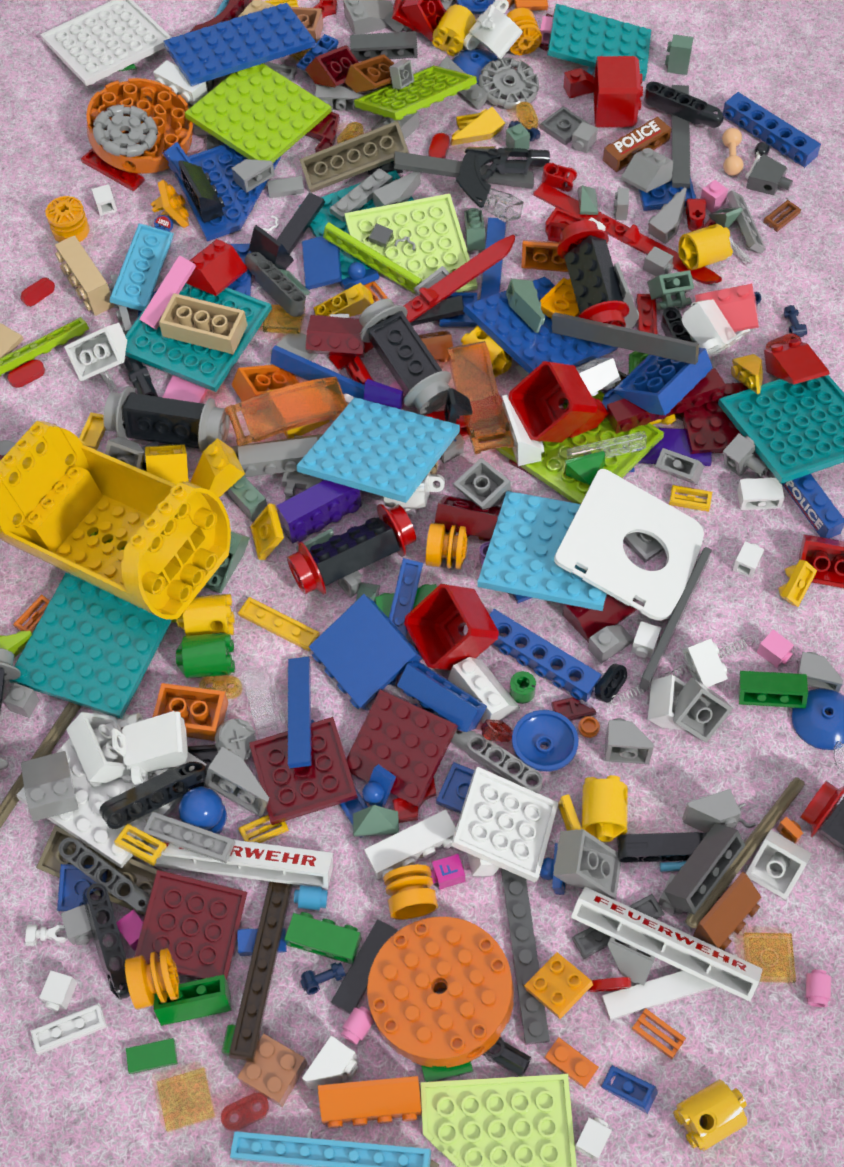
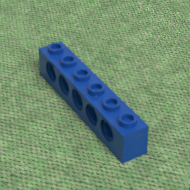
[723,92,821,168]
[489,609,602,702]

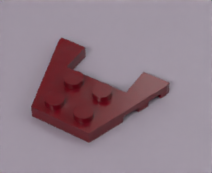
[306,112,340,153]

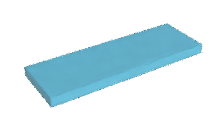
[110,223,174,311]

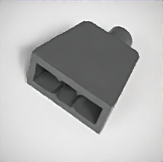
[746,154,793,195]

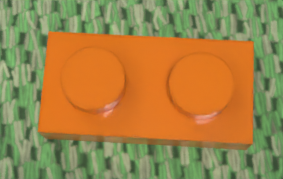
[544,1037,599,1089]

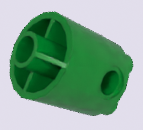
[176,633,235,678]

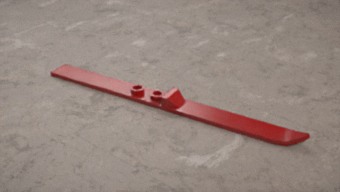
[533,183,722,284]
[328,235,515,371]

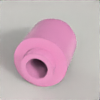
[806,969,831,1007]
[341,1006,374,1045]

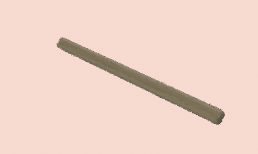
[0,702,81,828]
[685,777,805,929]

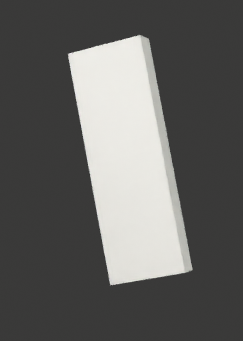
[31,1003,107,1055]

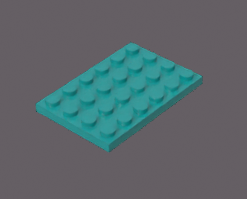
[547,4,651,81]

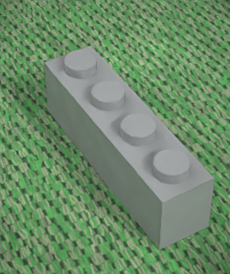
[238,437,318,477]

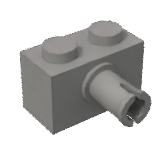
[723,434,768,477]

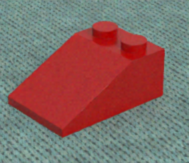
[401,0,446,42]
[764,339,829,385]

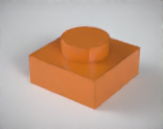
[776,816,803,844]

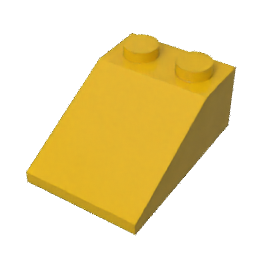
[190,438,245,498]

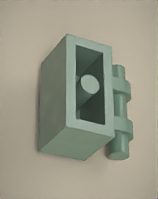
[647,270,694,310]

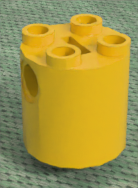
[432,5,476,56]
[678,224,733,270]
[460,325,513,378]
[176,594,235,636]
[582,775,628,842]
[673,1079,747,1151]

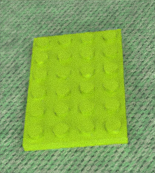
[354,65,477,121]

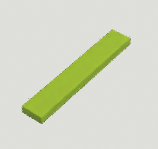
[323,222,422,294]

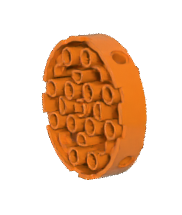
[86,78,193,174]
[367,917,514,1067]

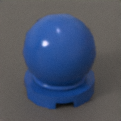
[178,786,227,834]

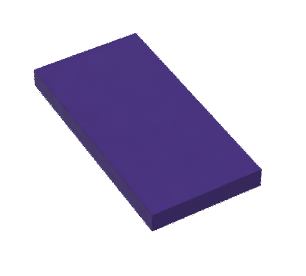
[637,428,712,466]

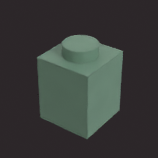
[505,123,530,150]

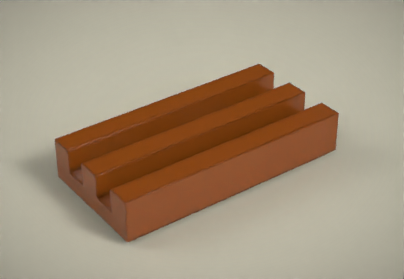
[763,200,801,232]

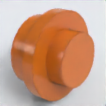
[578,716,600,738]

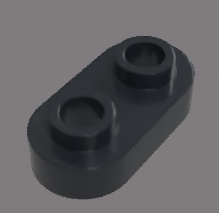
[595,664,627,703]

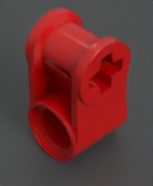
[542,163,577,192]
[686,199,706,231]

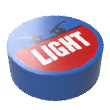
[154,215,173,232]

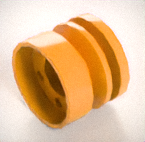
[506,8,542,55]
[45,196,89,242]
[426,523,468,570]
[383,864,438,920]
[125,948,179,1010]

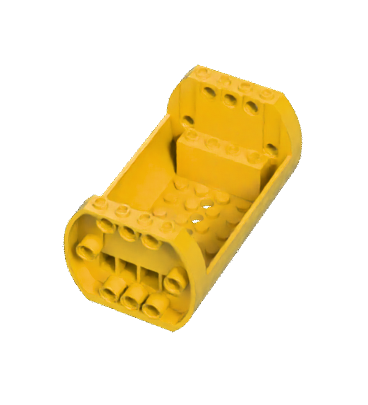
[0,421,231,620]

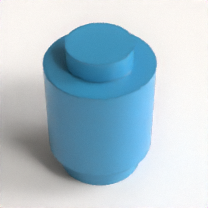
[294,885,328,910]

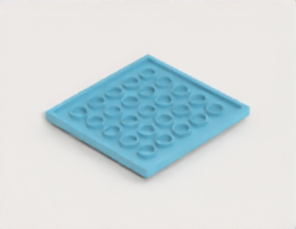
[296,397,460,503]
[477,491,607,611]

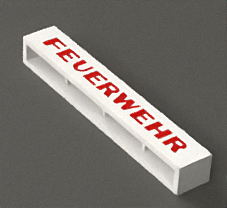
[147,839,333,889]
[571,887,763,1002]

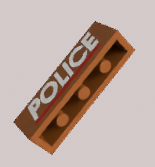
[603,116,671,172]

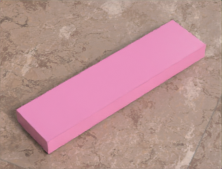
[139,255,196,330]

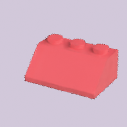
[695,283,759,332]

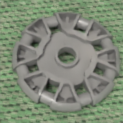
[479,57,539,110]
[93,105,158,157]

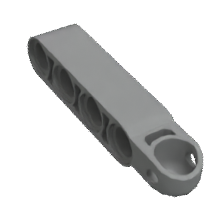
[451,730,542,794]

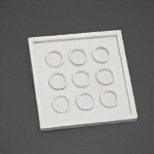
[451,767,558,883]

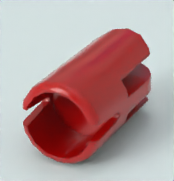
[344,356,374,385]

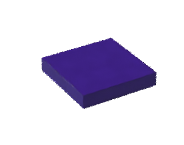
[363,379,403,410]

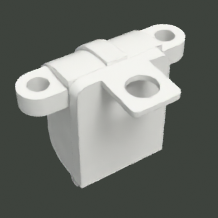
[463,0,523,59]
[682,299,751,354]
[384,472,445,511]
[112,711,188,786]

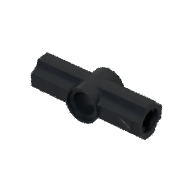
[124,356,158,397]
[482,1037,531,1077]

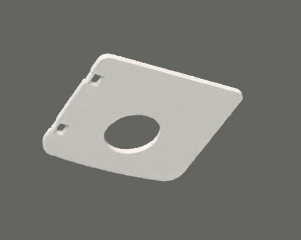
[554,469,704,620]

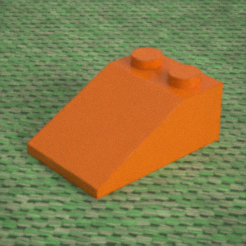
[231,365,301,412]

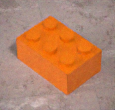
[153,683,229,741]

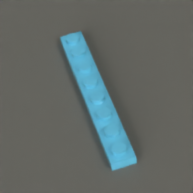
[230,1131,431,1167]

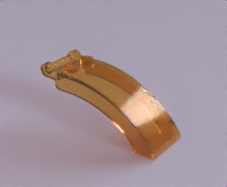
[447,341,514,455]
[224,377,347,446]

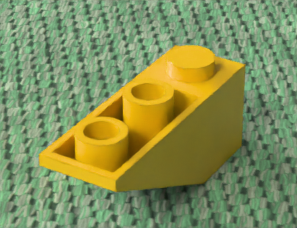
[450,107,505,146]
[313,283,374,317]
[731,354,763,394]

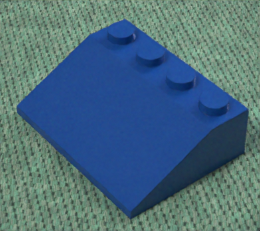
[613,348,713,415]

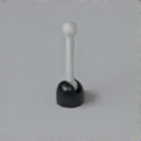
[745,142,770,179]

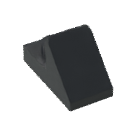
[444,388,473,424]

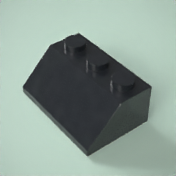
[178,160,225,223]

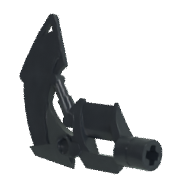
[456,146,550,208]

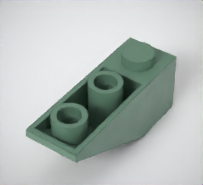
[464,208,485,251]
[506,278,545,333]
[204,530,250,593]

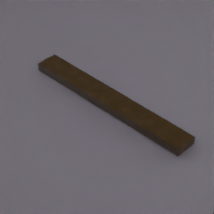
[229,881,293,1062]

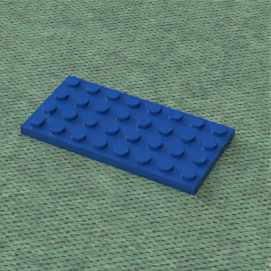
[164,2,316,86]

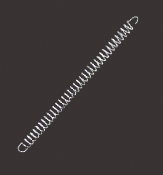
[611,636,754,705]

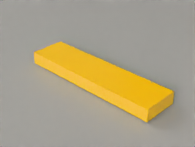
[238,597,320,651]

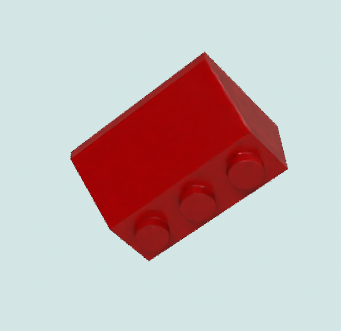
[186,239,247,296]
[798,534,844,588]

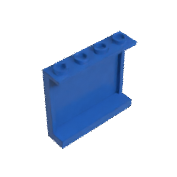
[309,594,423,711]

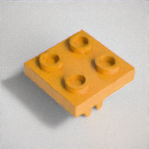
[151,179,189,228]
[524,952,593,1019]

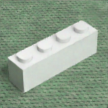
[364,809,456,880]

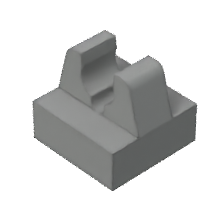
[338,571,362,598]

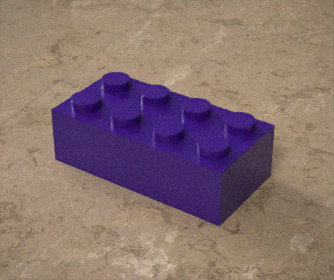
[276,480,362,544]

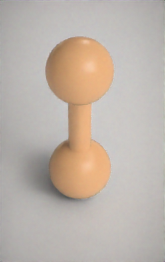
[722,128,744,176]

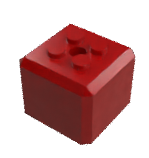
[593,56,643,127]
[508,361,598,443]
[404,584,499,670]

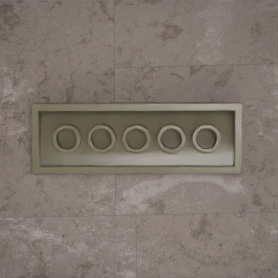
[299,121,409,193]
[36,825,169,916]

